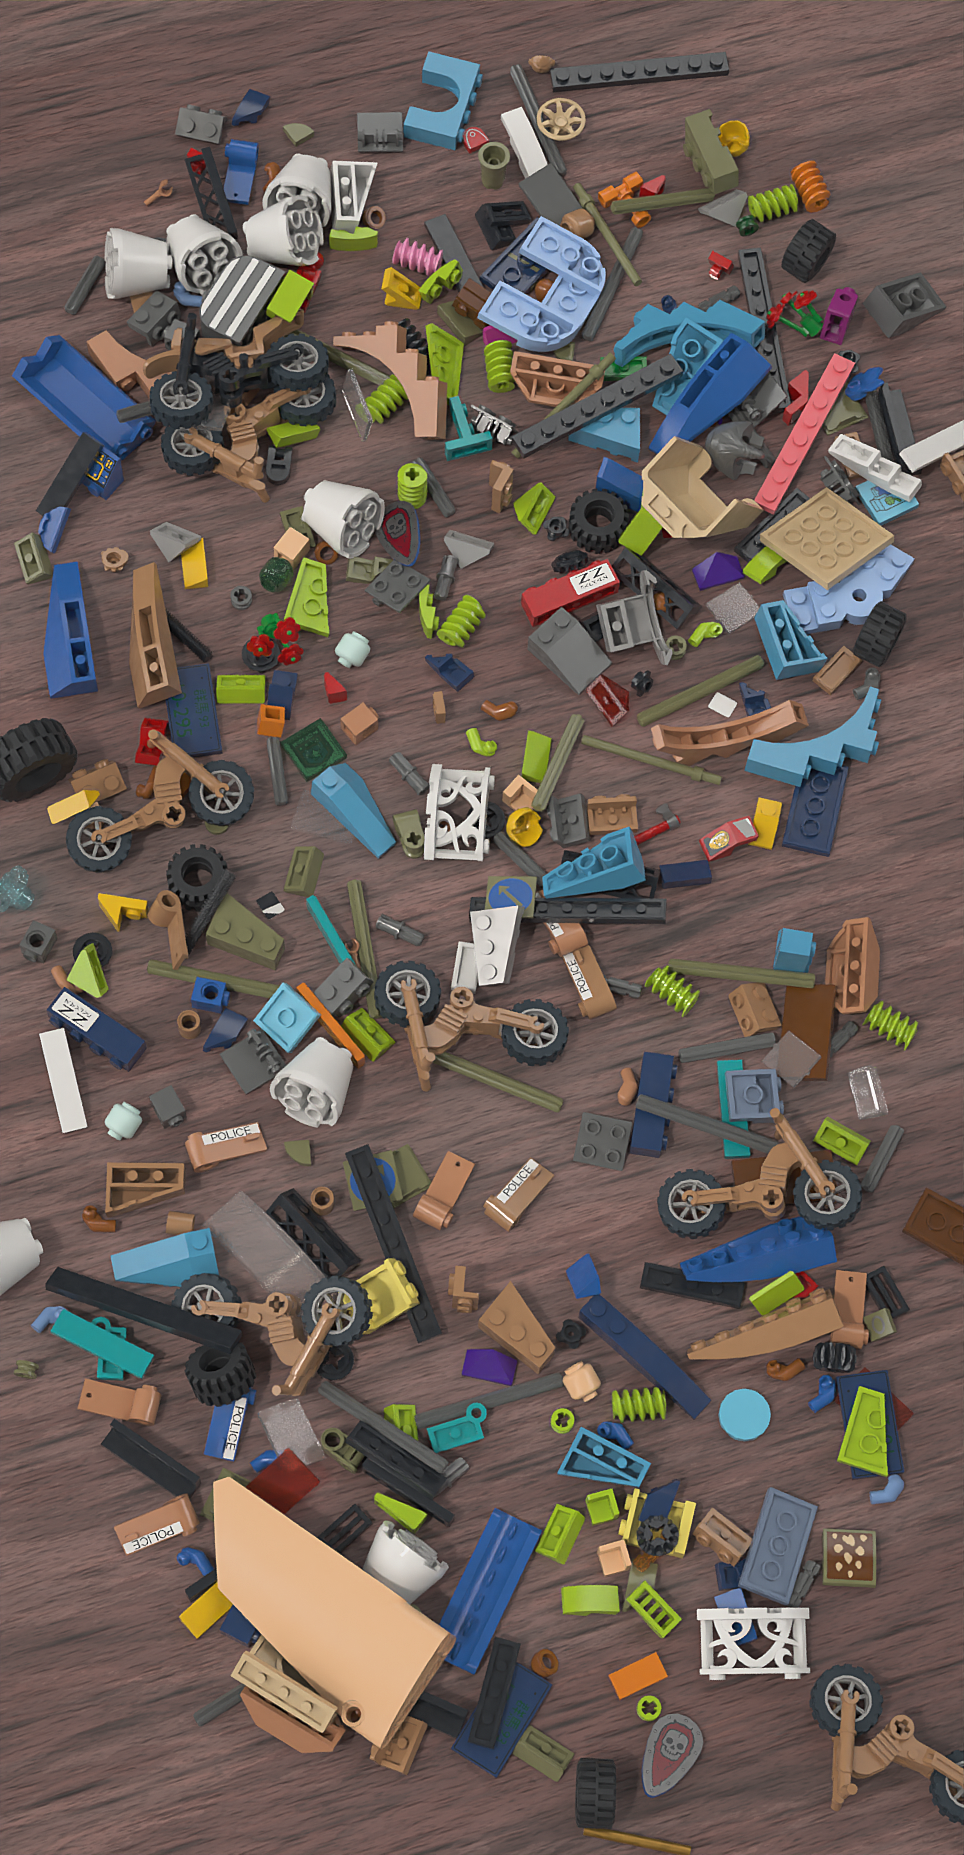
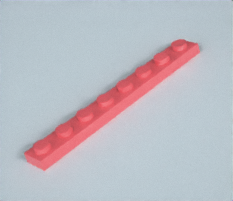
[754,353,855,515]

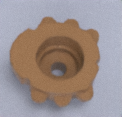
[528,55,555,73]
[101,547,128,572]

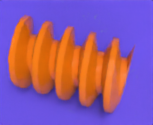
[791,161,831,213]

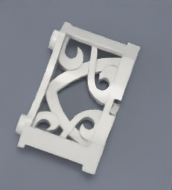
[424,764,495,862]
[697,1608,810,1680]

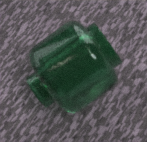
[259,557,294,592]

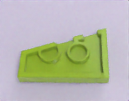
[425,323,464,405]
[283,557,329,637]
[837,1386,888,1477]

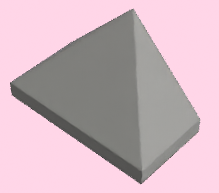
[698,189,748,227]
[150,522,201,562]
[444,530,494,569]

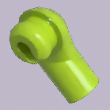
[688,622,723,647]

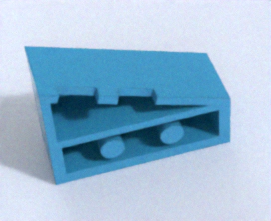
[773,928,816,973]

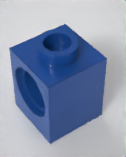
[191,977,230,1014]

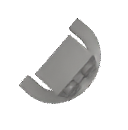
[596,570,673,665]

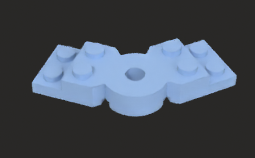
[783,544,915,634]

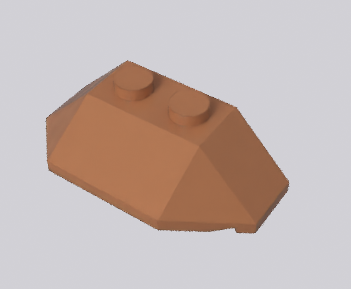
[510,351,605,407]
[825,917,880,1015]
[240,1686,346,1753]

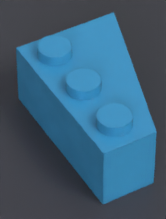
[568,408,640,463]
[754,600,828,680]
[557,1427,651,1488]

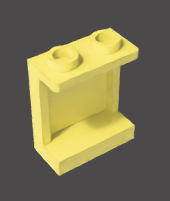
[338,1258,420,1334]
[618,1488,696,1558]

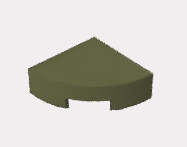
[283,123,314,146]
[553,342,575,361]
[284,1140,311,1166]

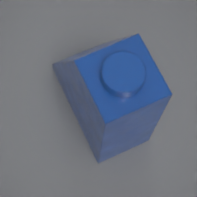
[596,457,643,512]

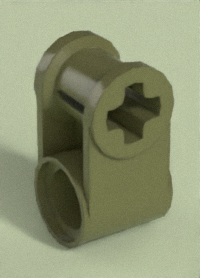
[392,809,425,859]
[320,1428,365,1474]

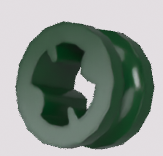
[736,215,759,237]

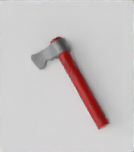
[634,803,681,845]

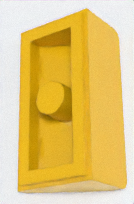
[181,538,208,589]
[47,790,100,824]
[179,1582,233,1639]

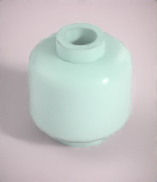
[335,631,370,669]
[105,1102,142,1141]

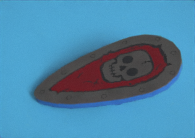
[375,501,420,567]
[642,1714,703,1798]

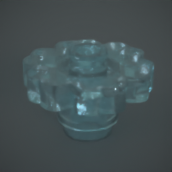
[0,865,35,912]

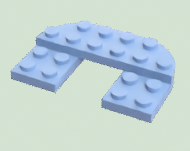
[478,216,606,352]

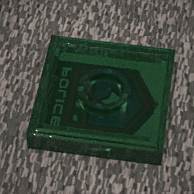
[280,718,347,782]

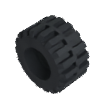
[781,219,836,283]
[569,488,629,554]
[853,601,906,667]
[166,844,228,912]
[185,1342,256,1407]
[575,1758,616,1829]

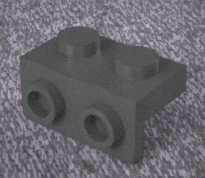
[175,104,227,144]
[127,290,181,347]
[547,793,590,848]
[313,958,374,1017]

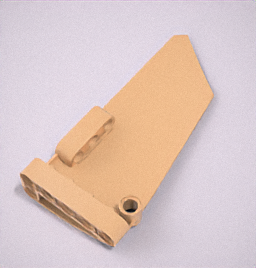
[213,1477,457,1749]

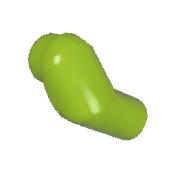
[466,728,497,757]

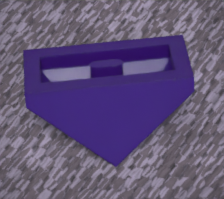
[692,552,745,591]
[461,1349,517,1386]

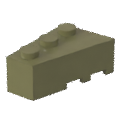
[683,109,739,195]
[206,892,285,970]

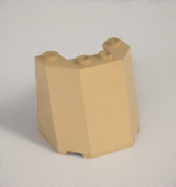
[642,436,763,538]

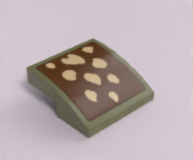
[822,1528,876,1588]

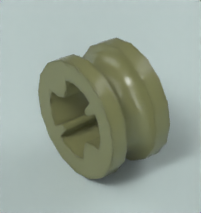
[666,636,687,660]
[14,1360,39,1379]

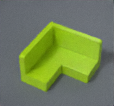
[266,270,314,323]
[619,493,663,556]

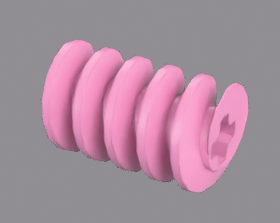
[392,238,443,277]

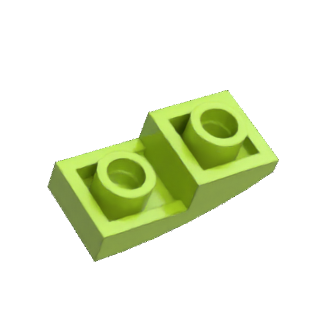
[329,226,378,251]
[418,259,463,304]
[743,546,787,584]
[419,584,439,639]
[561,1585,620,1616]

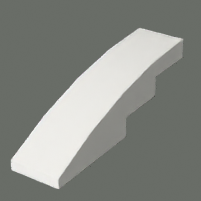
[501,107,548,179]
[828,434,922,502]
[39,1028,87,1133]

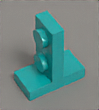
[445,396,492,461]

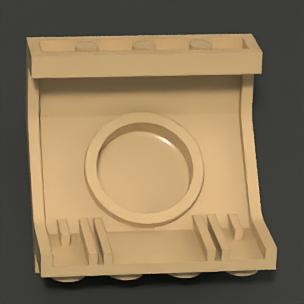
[231,1635,338,1733]

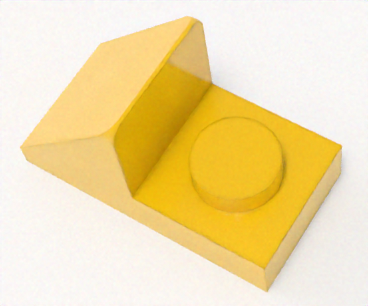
[381,267,422,310]
[748,797,782,850]
[98,893,149,932]

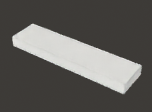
[900,420,964,473]

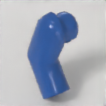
[808,1375,836,1413]
[597,1421,634,1450]
[250,1450,290,1473]
[177,1547,214,1576]

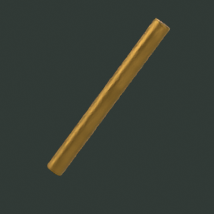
[583,1828,691,1855]

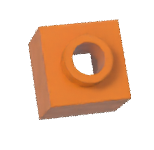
[257,704,285,738]

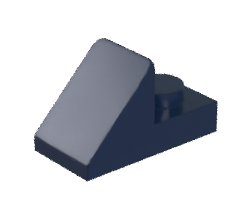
[267,670,298,720]

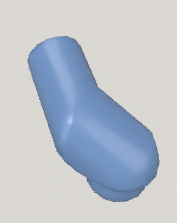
[173,281,202,307]
[31,1306,68,1333]
[869,1474,904,1504]

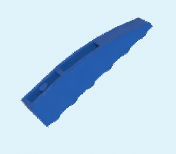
[649,333,772,454]
[43,561,98,699]
[680,1216,837,1282]

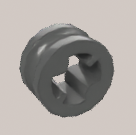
[230,586,252,610]

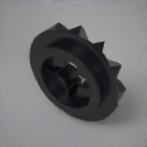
[551,550,589,573]
[242,636,280,673]
[466,802,505,839]
[73,932,112,968]
[317,1345,354,1381]
[637,1515,679,1556]

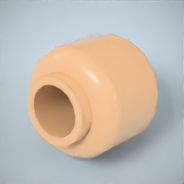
[563,1361,601,1402]

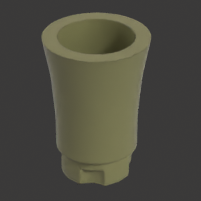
[478,142,510,190]

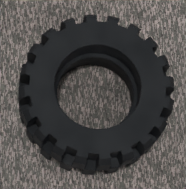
[0,718,78,802]

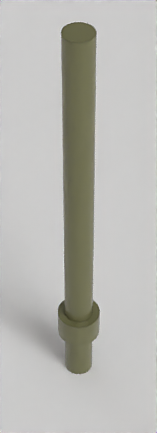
[573,183,642,286]
[511,352,616,459]
[581,735,722,785]

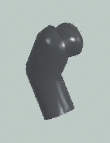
[853,667,880,700]

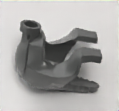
[705,421,765,480]

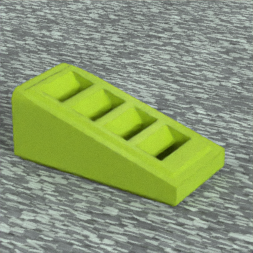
[374,1493,428,1534]
[626,1580,682,1638]

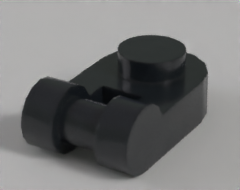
[266,445,293,485]

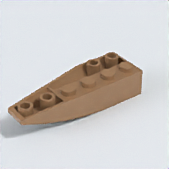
[129,562,182,708]
[687,1288,844,1359]

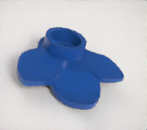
[845,367,884,401]

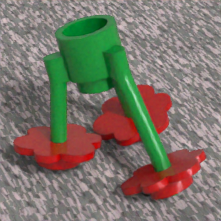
[766,290,824,337]
[247,613,304,666]

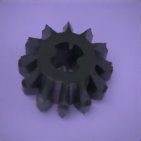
[812,1342,857,1373]

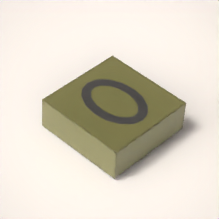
[863,1308,897,1342]

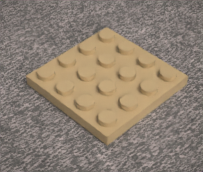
[760,487,894,590]

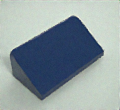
[659,860,712,889]

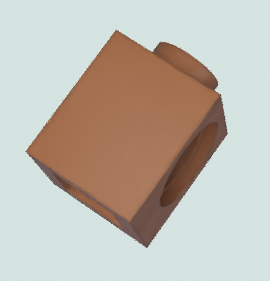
[341,703,379,745]

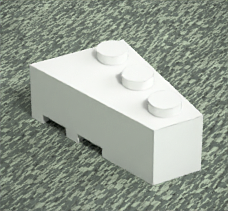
[330,161,377,234]

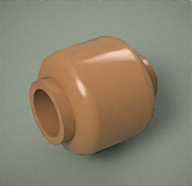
[560,208,595,239]

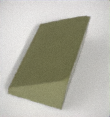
[437,301,483,346]
[14,532,53,585]
[283,846,324,897]
[513,1725,574,1782]

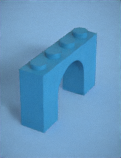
[404,51,483,150]

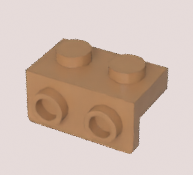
[940,450,964,501]
[489,460,514,514]
[68,759,127,803]
[587,794,638,835]
[729,982,782,1037]
[448,1266,479,1313]
[693,1508,752,1566]
[370,1716,428,1775]

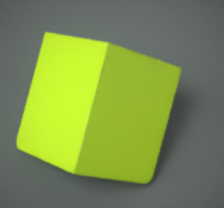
[585,1489,619,1526]

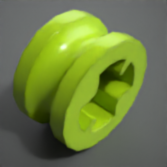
[551,1408,574,1434]
[637,1696,661,1721]

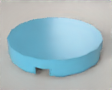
[718,1389,771,1441]

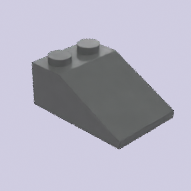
[862,272,946,338]
[527,607,612,695]

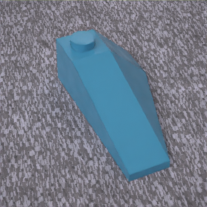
[652,317,724,416]
[311,763,396,859]
[542,827,646,899]
[111,1228,219,1287]

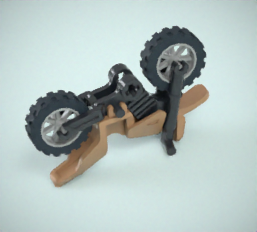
[143,309,329,429]

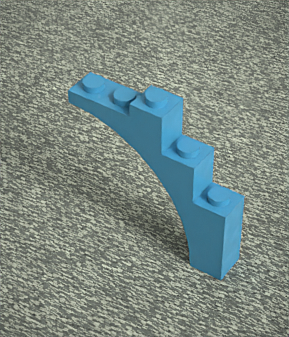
[614,300,765,367]
[744,687,881,787]

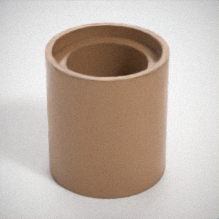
[177,1010,201,1039]
[311,1187,334,1216]
[166,1211,195,1235]

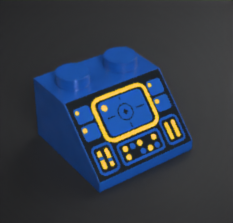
[82,447,124,500]

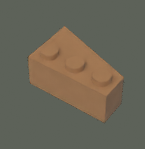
[105,1162,186,1218]
[478,1281,555,1374]

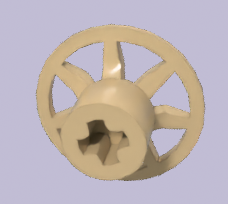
[537,98,586,141]

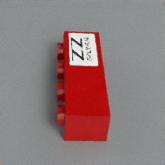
[521,559,620,627]

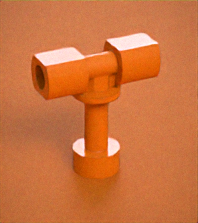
[598,172,651,228]

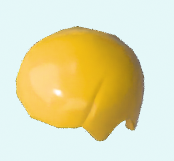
[718,121,750,157]
[506,807,543,847]

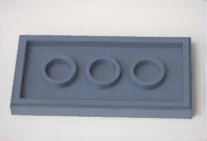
[738,1487,818,1606]

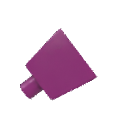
[820,287,858,345]

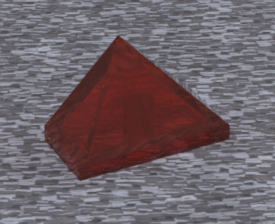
[585,674,629,727]

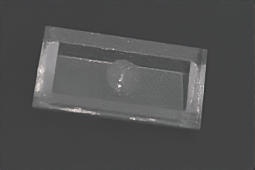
[848,1065,888,1120]

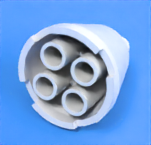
[263,154,331,227]
[243,195,323,266]
[166,214,243,296]
[104,228,172,299]
[302,480,385,558]
[270,1037,353,1128]
[0,1218,43,1296]
[362,1520,449,1605]

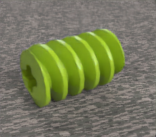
[748,184,798,223]
[484,340,515,393]
[359,374,408,424]
[397,463,427,509]
[437,595,486,647]
[645,965,700,1017]
[862,1000,918,1051]
[612,1387,666,1423]

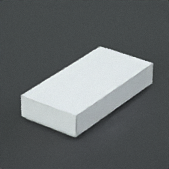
[451,941,478,994]

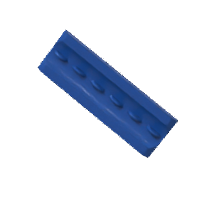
[439,1508,542,1675]

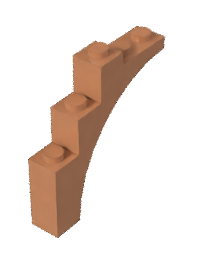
[333,321,447,440]
[87,331,198,402]
[651,700,809,766]

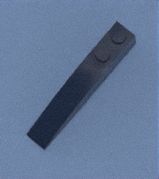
[578,1294,711,1420]

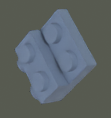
[725,1069,784,1124]

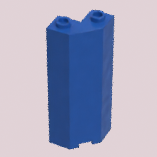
[12,335,156,461]

